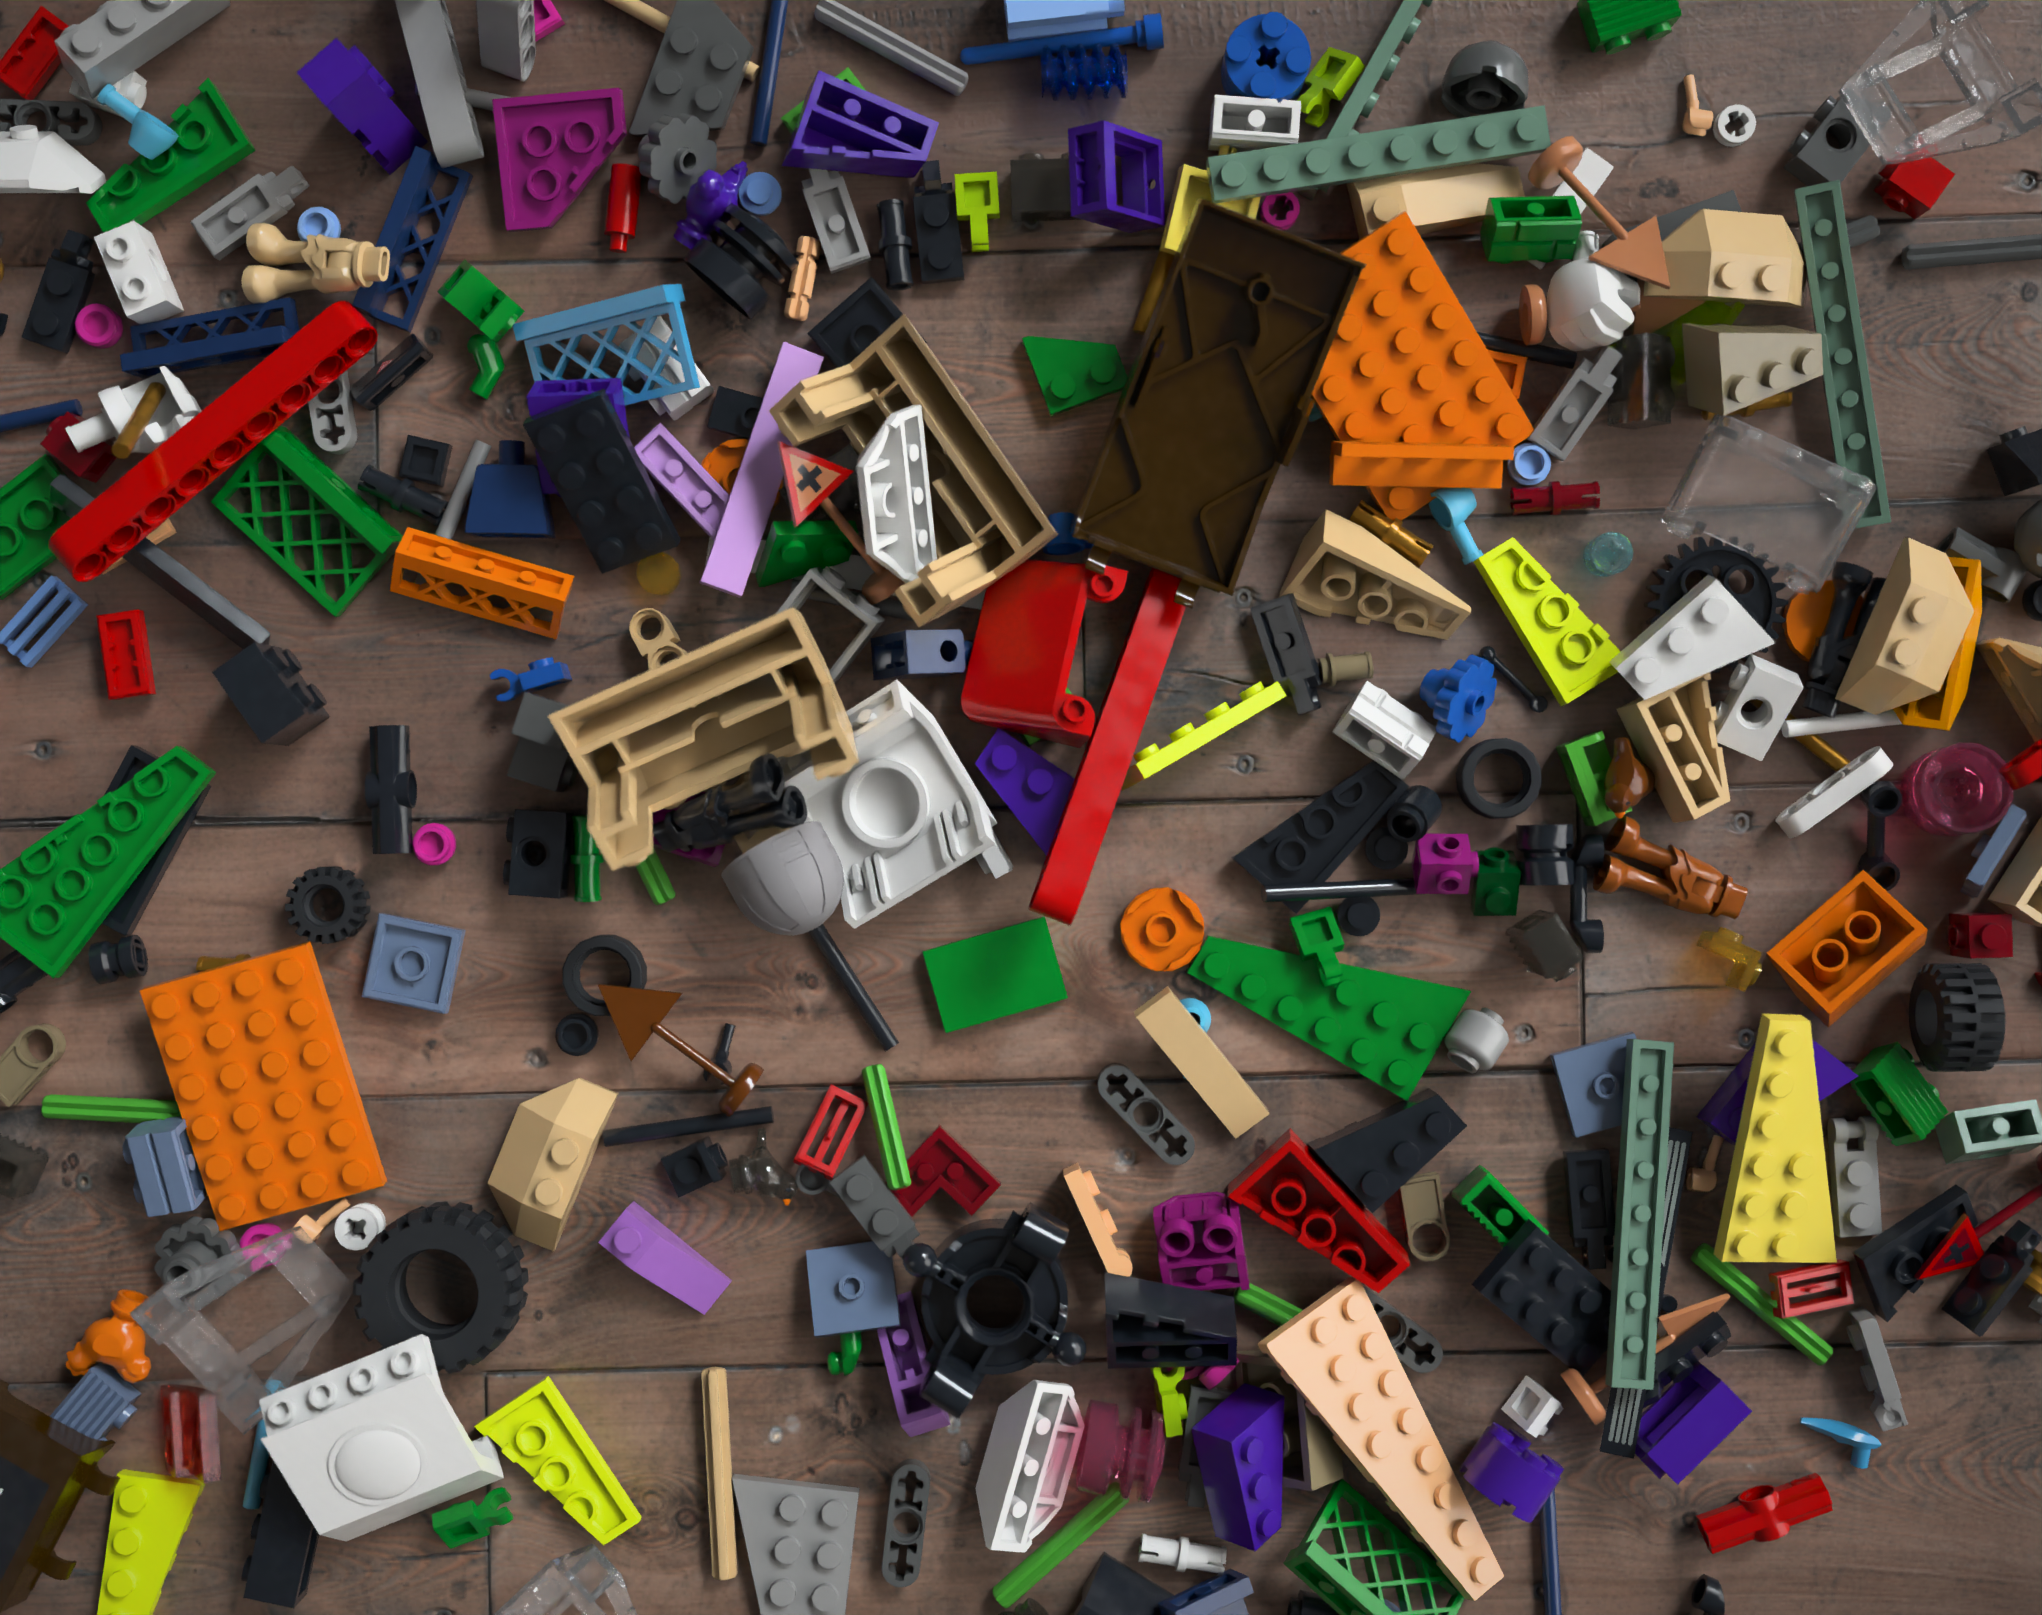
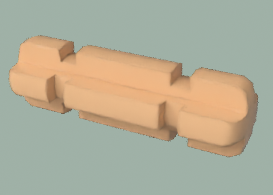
[784,236,821,321]

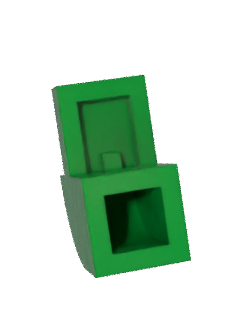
[437,259,524,343]

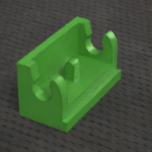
[1556,730,1633,826]

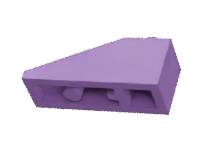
[598,1201,732,1315]
[877,1291,951,1437]

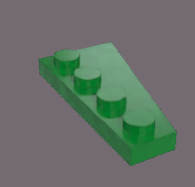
[86,78,256,233]

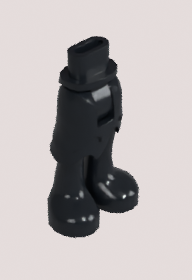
[1802,561,1886,718]
[653,753,807,852]

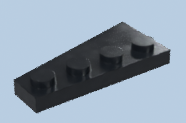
[1231,760,1409,914]

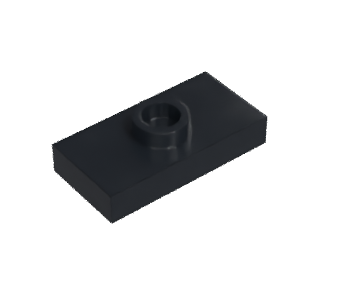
[707,386,763,440]

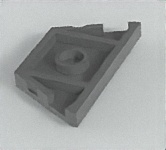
[629,0,754,137]

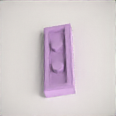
[634,423,730,541]

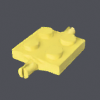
[1160,145,1261,255]

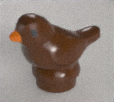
[1604,737,1655,819]

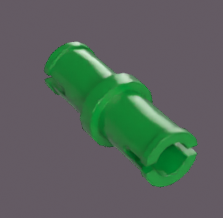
[569,815,604,902]

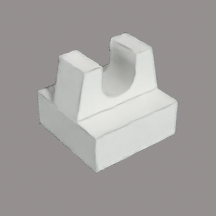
[1501,1375,1564,1437]

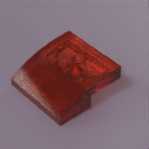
[160,1384,221,1483]

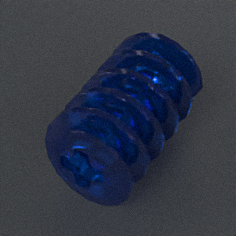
[1041,42,1128,101]

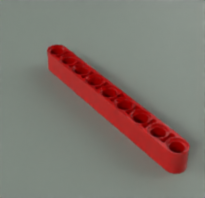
[48,300,378,582]
[1028,568,1186,926]

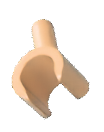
[1682,75,1713,136]
[1686,1135,1724,1192]
[291,1197,351,1243]

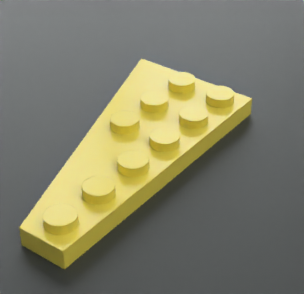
[1714,1014,1837,1263]

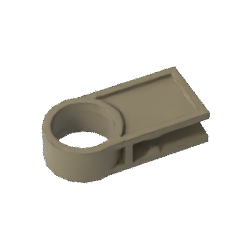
[0,1023,66,1107]
[1398,1171,1450,1261]

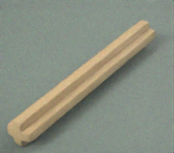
[701,1367,738,1580]

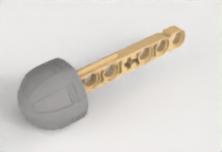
[629,608,844,936]

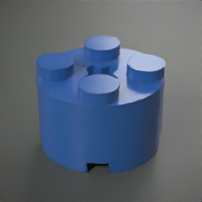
[1221,12,1311,103]

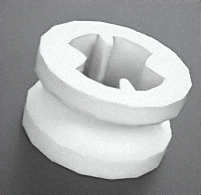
[1713,104,1756,147]

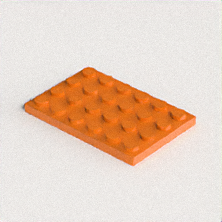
[1311,211,1534,521]
[139,941,387,1231]

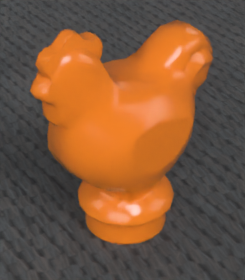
[66,1289,152,1384]

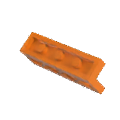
[1329,441,1514,489]
[390,527,574,639]

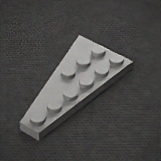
[732,1474,860,1615]

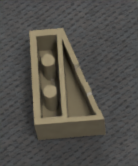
[1682,323,1823,416]

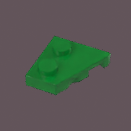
[1022,336,1128,417]

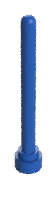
[960,13,1164,65]

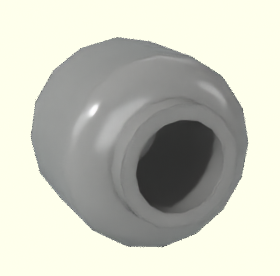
[1444,1008,1509,1073]

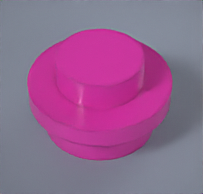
[412,823,456,865]

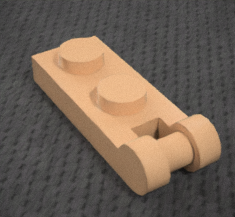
[1063,1163,1133,1277]

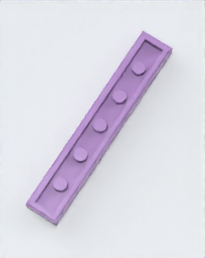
[700,342,824,598]

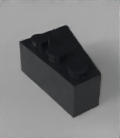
[1308,1088,1467,1213]

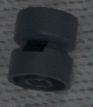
[1516,824,1574,886]

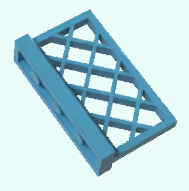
[513,284,700,406]

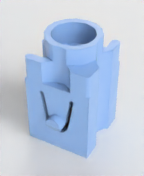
[1003,0,1125,42]

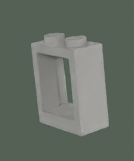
[775,566,885,684]

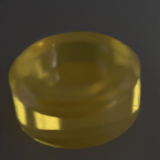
[637,552,681,596]

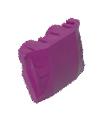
[1153,1192,1250,1291]

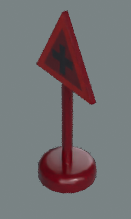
[1914,1152,2042,1280]

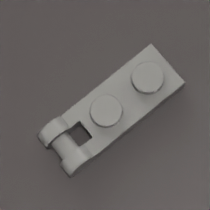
[1827,1116,1882,1238]

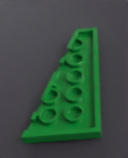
[0,746,217,978]
[1186,935,1471,1101]

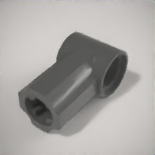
[1937,527,2027,603]

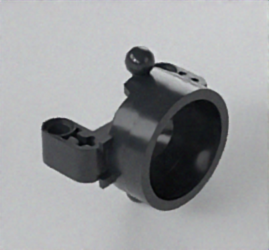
[903,1202,1086,1419]

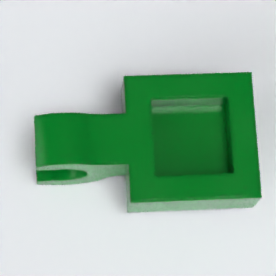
[1289,907,1345,988]
[432,1487,513,1549]

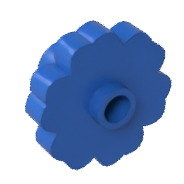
[1420,654,1497,743]

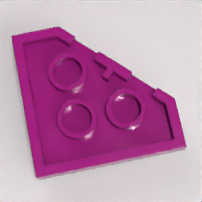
[492,88,627,232]

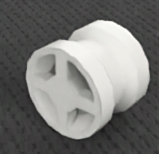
[334,1202,386,1251]

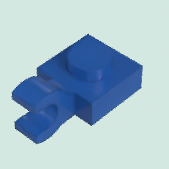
[490,657,572,702]

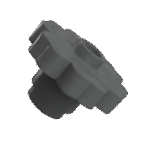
[638,113,717,204]
[154,1216,243,1304]

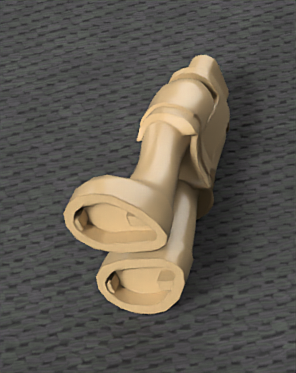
[241,223,390,304]

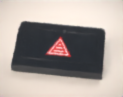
[351,333,434,411]

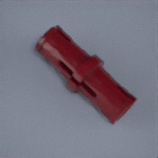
[1510,481,1600,515]

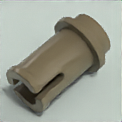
[1318,651,1374,687]

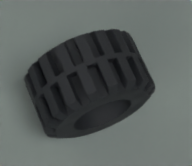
[1909,963,2006,1072]

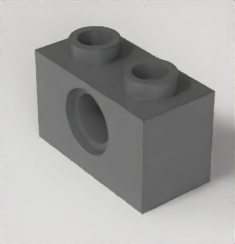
[1783,88,1889,186]

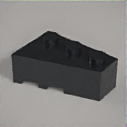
[1105,1272,1237,1369]

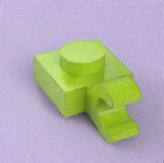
[1297,47,1365,128]
[954,171,1000,252]
[1150,1367,1188,1438]

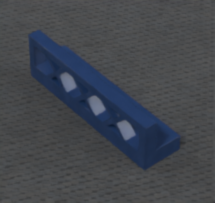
[352,146,473,333]
[120,297,299,379]

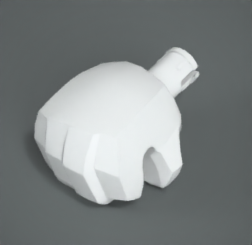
[1547,231,1640,351]
[65,366,201,453]

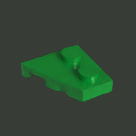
[755,521,859,587]

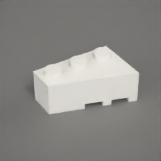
[1610,575,1775,700]

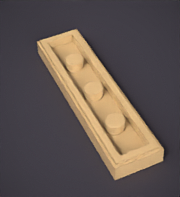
[1134,986,1270,1139]

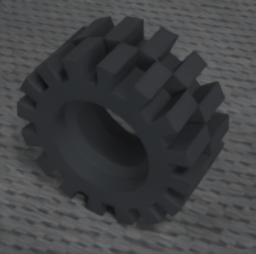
[285,866,371,944]

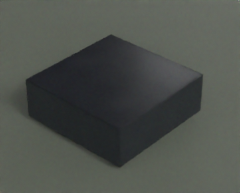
[399,435,453,487]

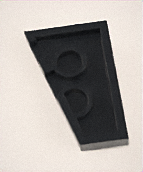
[1853,1185,1979,1322]

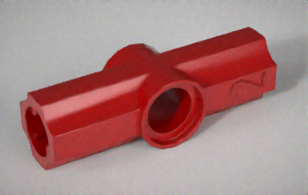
[1696,1472,1833,1554]

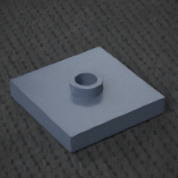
[1960,804,2027,899]
[362,913,466,1014]
[1550,1032,1636,1137]
[806,1241,901,1338]

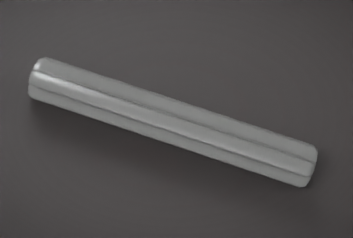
[814,0,969,96]

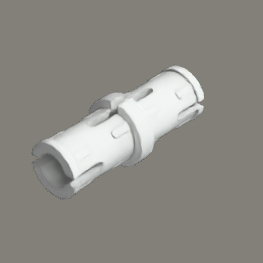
[1138,1533,1227,1575]

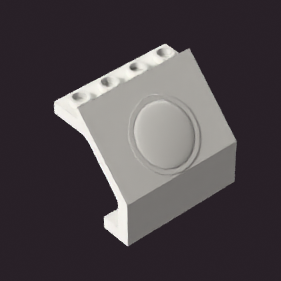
[777,680,997,929]
[259,1334,504,1541]

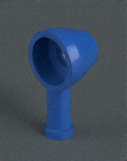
[1043,512,1092,555]

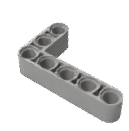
[395,0,484,168]
[476,0,536,82]

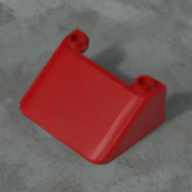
[960,559,1128,748]

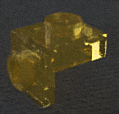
[1696,927,1762,992]

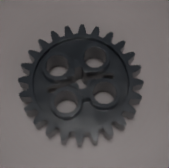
[1644,534,1788,673]

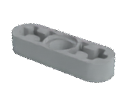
[308,370,357,455]

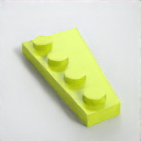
[1473,537,1621,706]
[1122,681,1286,790]
[474,1376,642,1546]
[97,1469,207,1615]

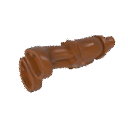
[1593,815,1748,919]

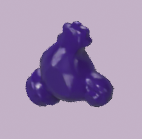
[673,161,748,249]

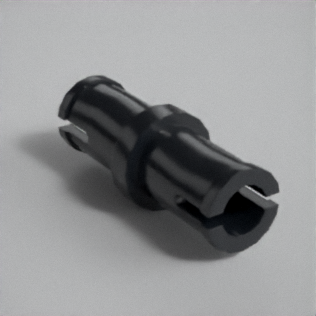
[876,199,914,291]
[358,464,448,526]

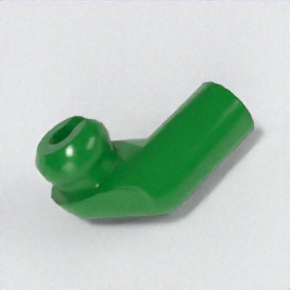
[467,334,505,400]
[827,1332,862,1376]

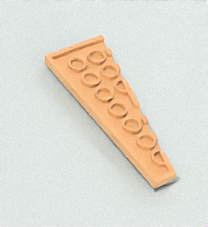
[1257,1277,1504,1601]

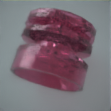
[1901,743,2014,837]
[1075,1399,1165,1504]

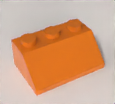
[1766,870,1928,1028]

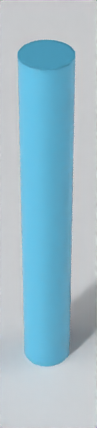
[242,1379,283,1510]

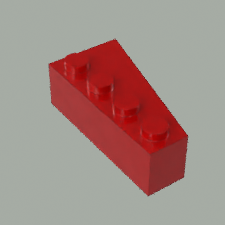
[1228,1128,1410,1293]

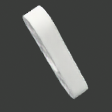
[1775,746,1893,838]

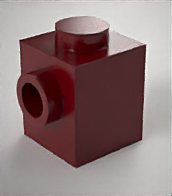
[1948,912,2013,959]

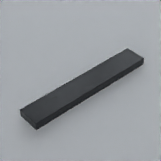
[50,474,271,650]

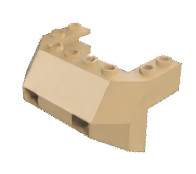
[769,314,1058,627]
[548,607,859,871]

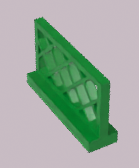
[211,426,403,617]
[1283,1479,1465,1615]

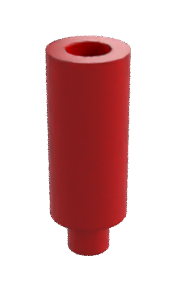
[604,163,642,253]

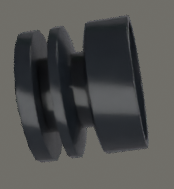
[683,203,799,320]

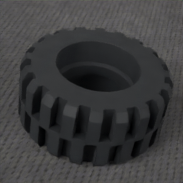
[352,1201,529,1374]

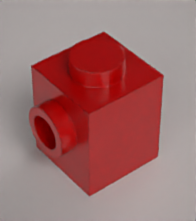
[1873,144,1955,219]

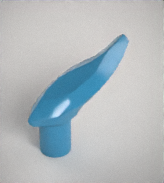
[1800,1418,1882,1469]

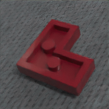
[885,1125,1001,1217]

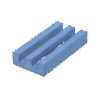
[0,575,88,668]

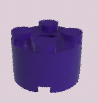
[1459,1422,1564,1523]

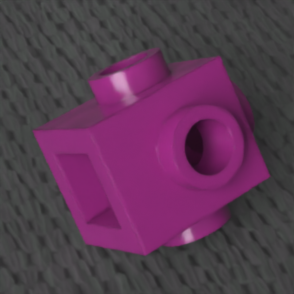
[1412,833,1479,894]

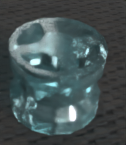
[1583,531,1633,578]

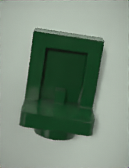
[1471,848,1521,916]

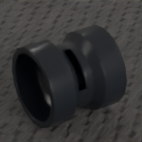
[88,935,148,985]

